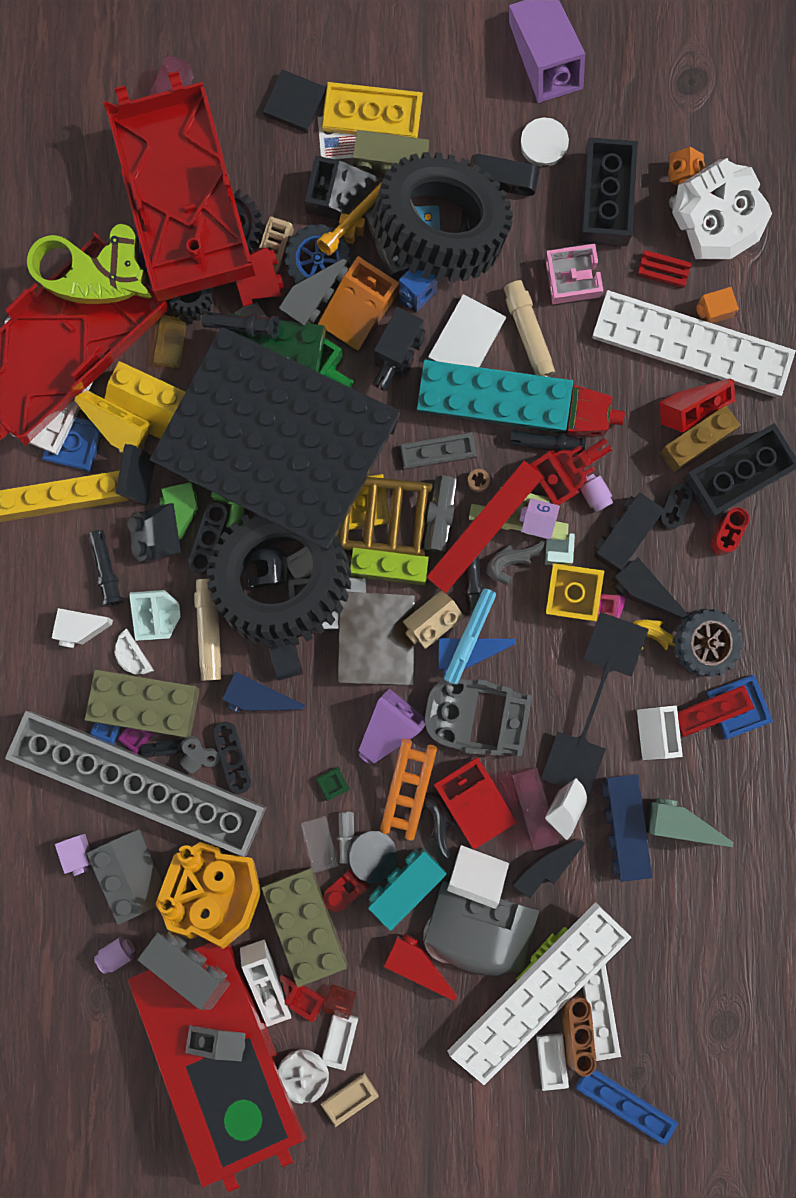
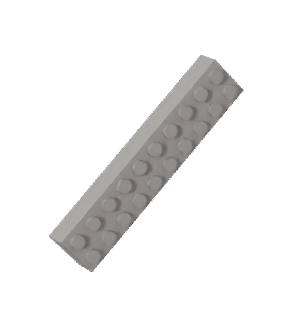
[5,711,267,857]

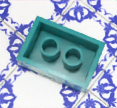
[368,848,446,931]

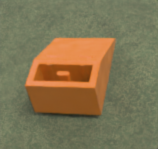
[318,256,399,352]

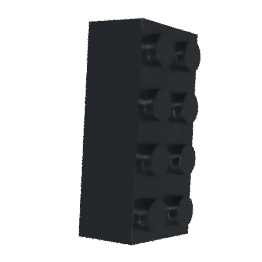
[579,137,638,247]
[682,423,796,521]

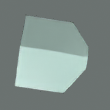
[129,590,180,641]

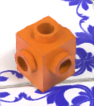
[668,147,705,186]

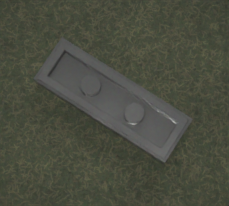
[400,432,477,470]

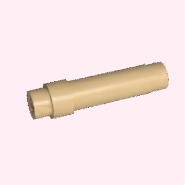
[503,280,555,377]
[194,579,221,681]

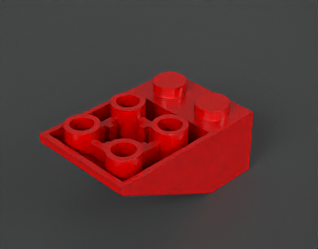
[434,757,517,850]

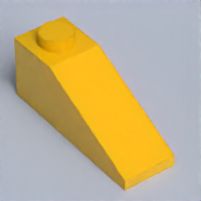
[74,390,152,453]

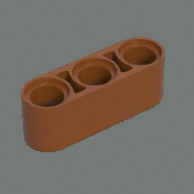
[561,994,596,1076]

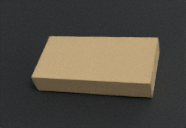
[321,1073,379,1127]

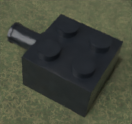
[372,307,426,391]

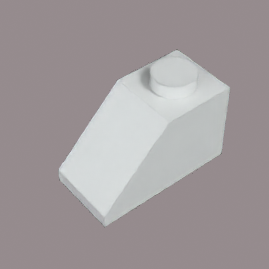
[52,608,113,648]

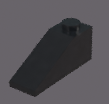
[611,557,688,620]

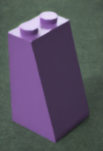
[509,0,585,103]

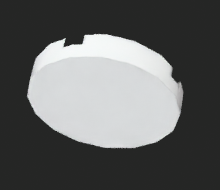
[520,117,569,167]
[277,1049,329,1104]

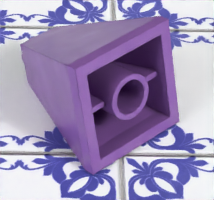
[358,688,425,764]

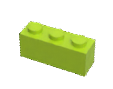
[350,548,429,586]

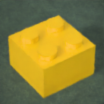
[546,563,604,621]

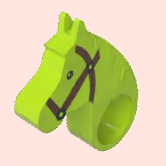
[27,224,152,304]

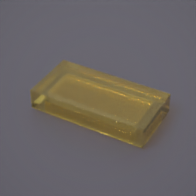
[154,315,187,368]

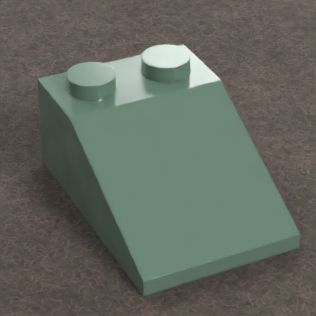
[646,798,733,847]

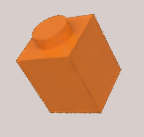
[697,287,739,323]

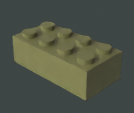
[85,670,200,738]
[262,867,348,988]

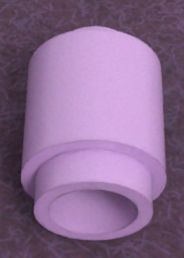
[580,474,613,512]
[94,937,135,974]

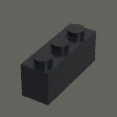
[594,492,665,573]

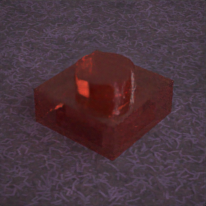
[324,984,357,1020]

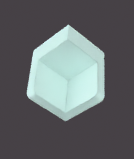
[545,533,575,566]

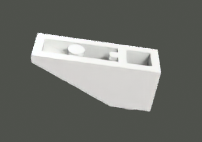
[240,940,291,1027]

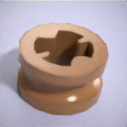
[467,469,490,493]

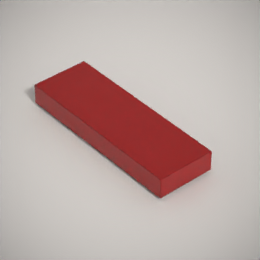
[677,685,755,737]

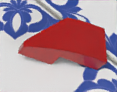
[280,974,327,1022]

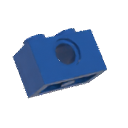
[399,269,437,312]

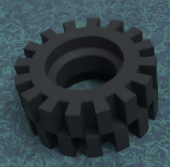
[167,288,212,322]

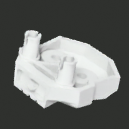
[669,158,772,260]

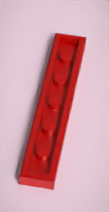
[427,461,544,593]

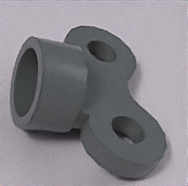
[179,736,220,774]

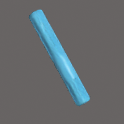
[444,589,496,684]

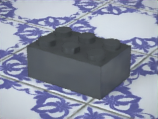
[138,932,231,1010]

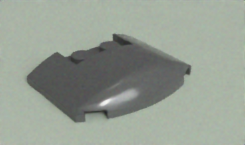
[424,881,539,976]

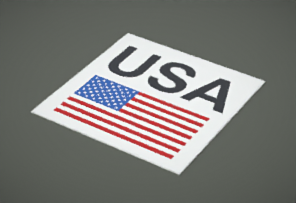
[318,117,356,159]

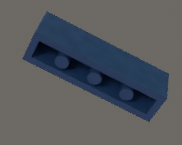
[601,774,653,882]

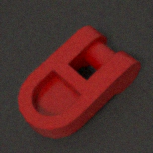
[323,869,370,912]

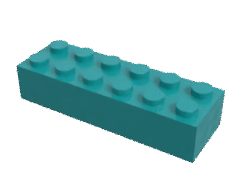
[417,360,573,433]

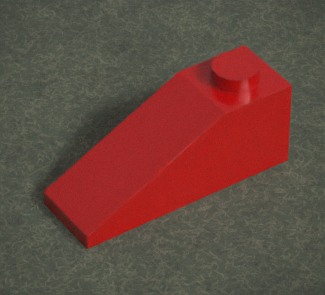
[659,378,735,433]
[384,934,457,1001]

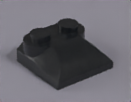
[128,503,181,564]

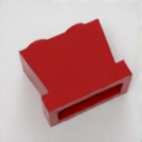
[236,245,284,306]

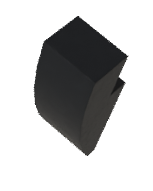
[511,838,585,899]

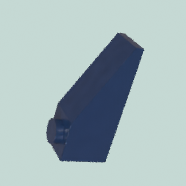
[222,672,306,713]

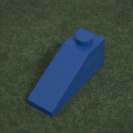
[438,638,515,675]

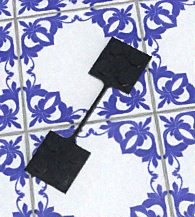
[541,612,649,796]

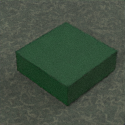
[316,767,350,801]

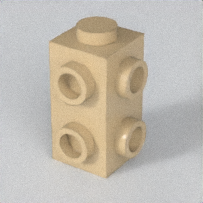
[403,590,464,649]

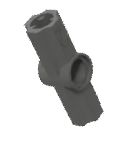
[424,475,457,553]

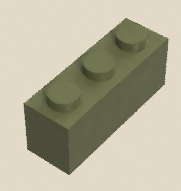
[353,130,429,174]

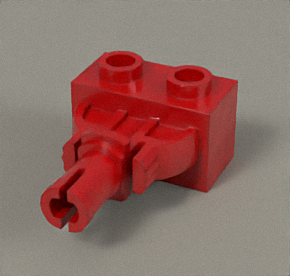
[529,437,613,505]

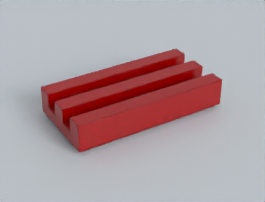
[637,250,691,288]

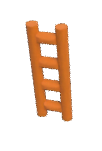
[380,739,437,840]

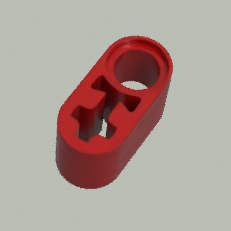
[711,507,749,556]

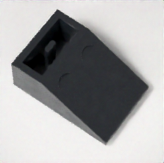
[305,155,383,226]

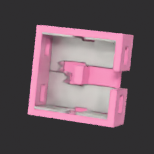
[544,244,603,305]

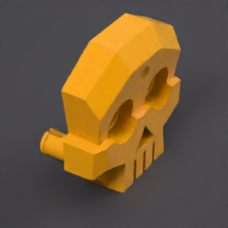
[155,842,261,949]

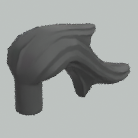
[486,541,545,586]

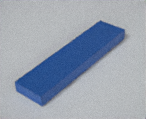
[575,1069,679,1146]

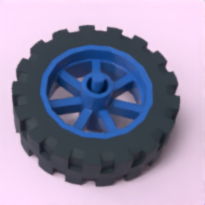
[285,224,351,289]

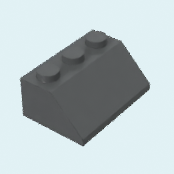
[86,829,163,925]

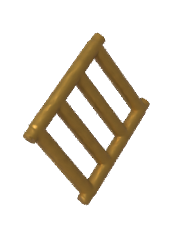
[338,477,432,556]

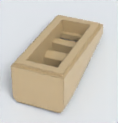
[260,216,294,274]

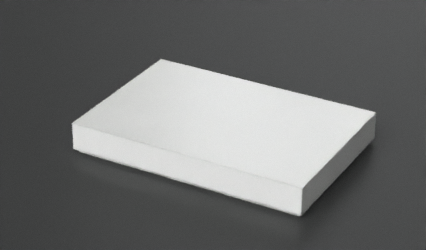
[428,294,506,367]

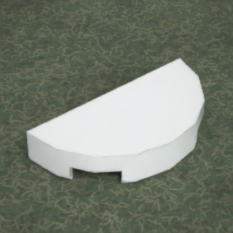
[115,629,154,675]

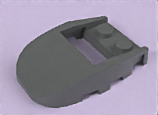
[425,678,532,756]

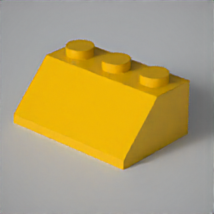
[105,361,186,439]

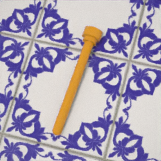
[317,182,382,255]

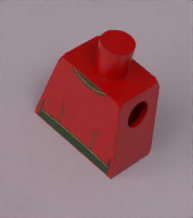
[565,385,625,437]

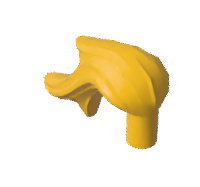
[632,620,676,650]

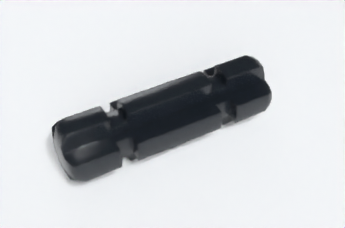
[142,738,192,758]

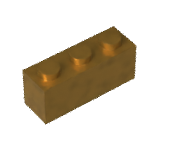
[660,405,741,473]

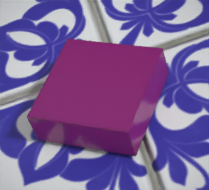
[117,728,153,754]

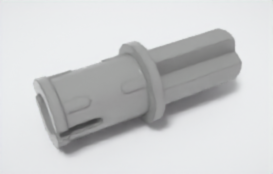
[337,811,357,863]

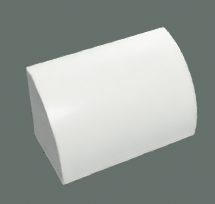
[637,706,683,760]
[545,778,587,840]

